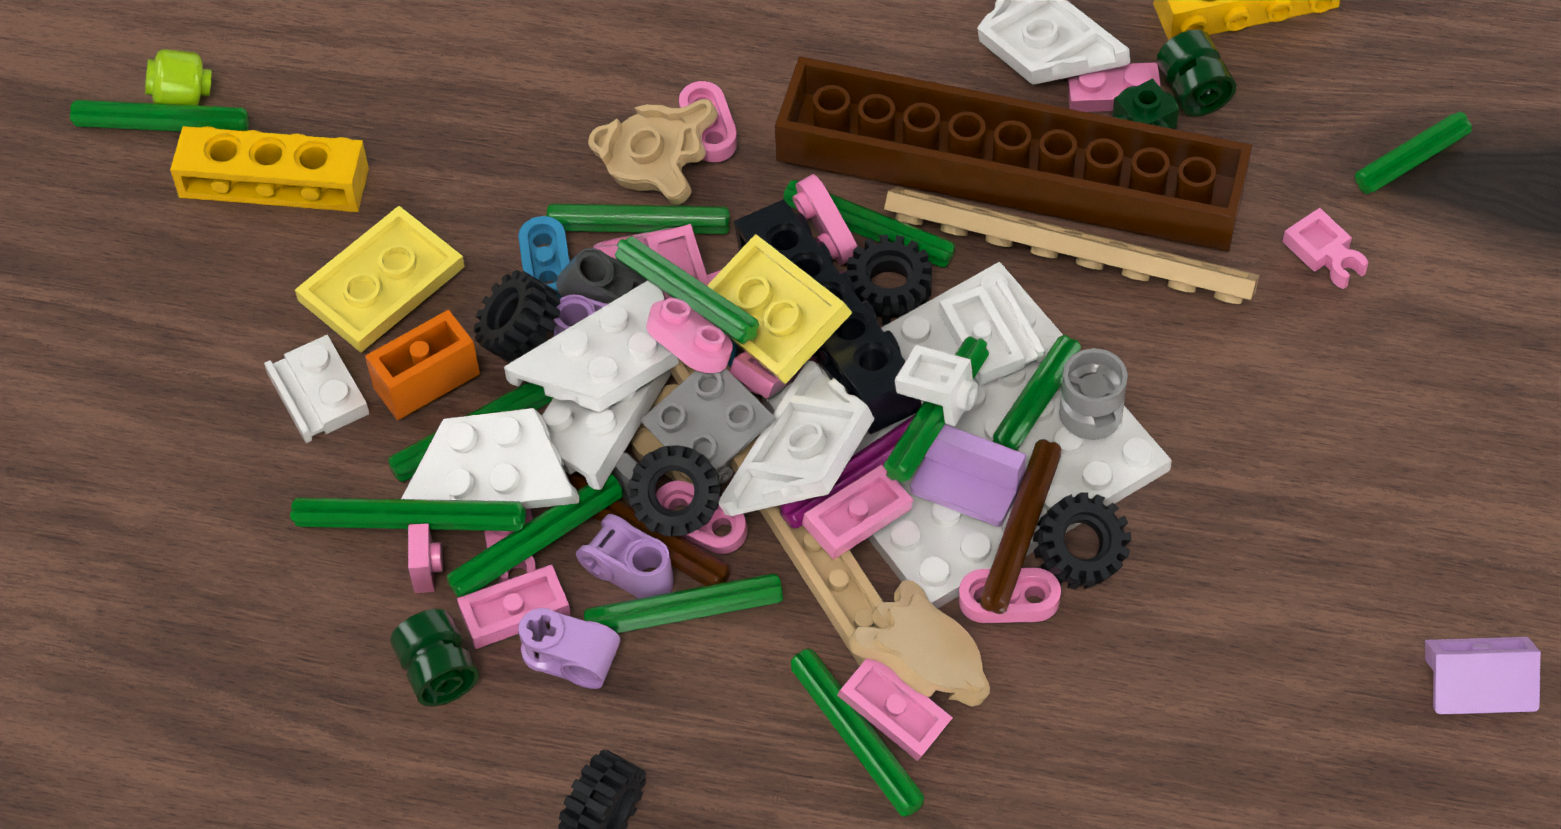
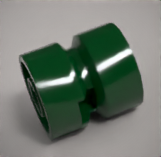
[1157,30,1237,117]
[390,609,479,707]

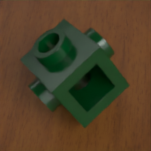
[1112,78,1179,129]

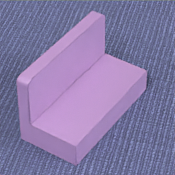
[910,424,1026,527]
[1425,637,1541,714]

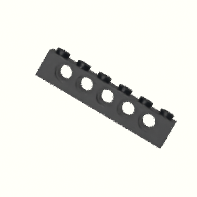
[734,199,922,435]

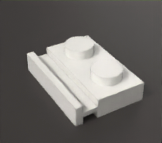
[939,278,1045,385]
[264,335,370,443]

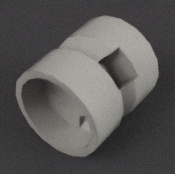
[1059,348,1128,440]

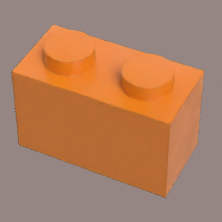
[365,309,480,421]

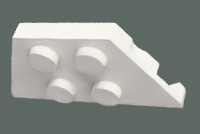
[977,0,1130,85]
[504,281,679,412]
[718,360,874,516]
[542,370,671,490]
[401,408,579,509]

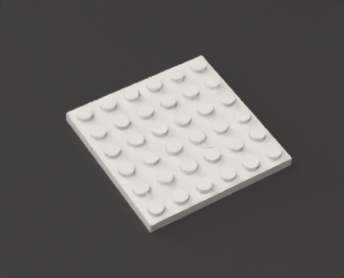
[762,262,1172,609]

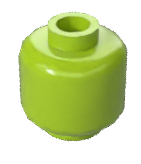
[145,49,212,105]

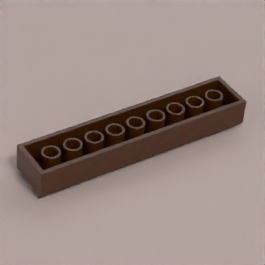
[775,56,1253,251]

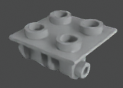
[640,368,777,484]

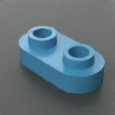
[518,216,570,299]

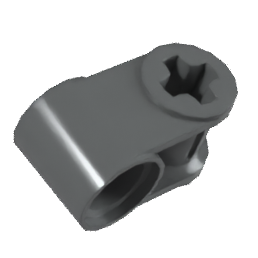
[556,248,647,304]

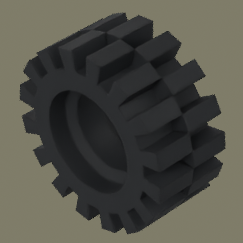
[846,235,932,326]
[474,270,561,363]
[628,445,721,537]
[1033,492,1132,590]
[558,750,646,829]

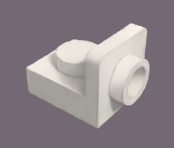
[895,345,978,426]

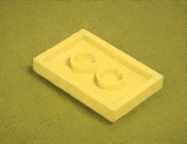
[295,206,465,353]
[707,234,852,384]

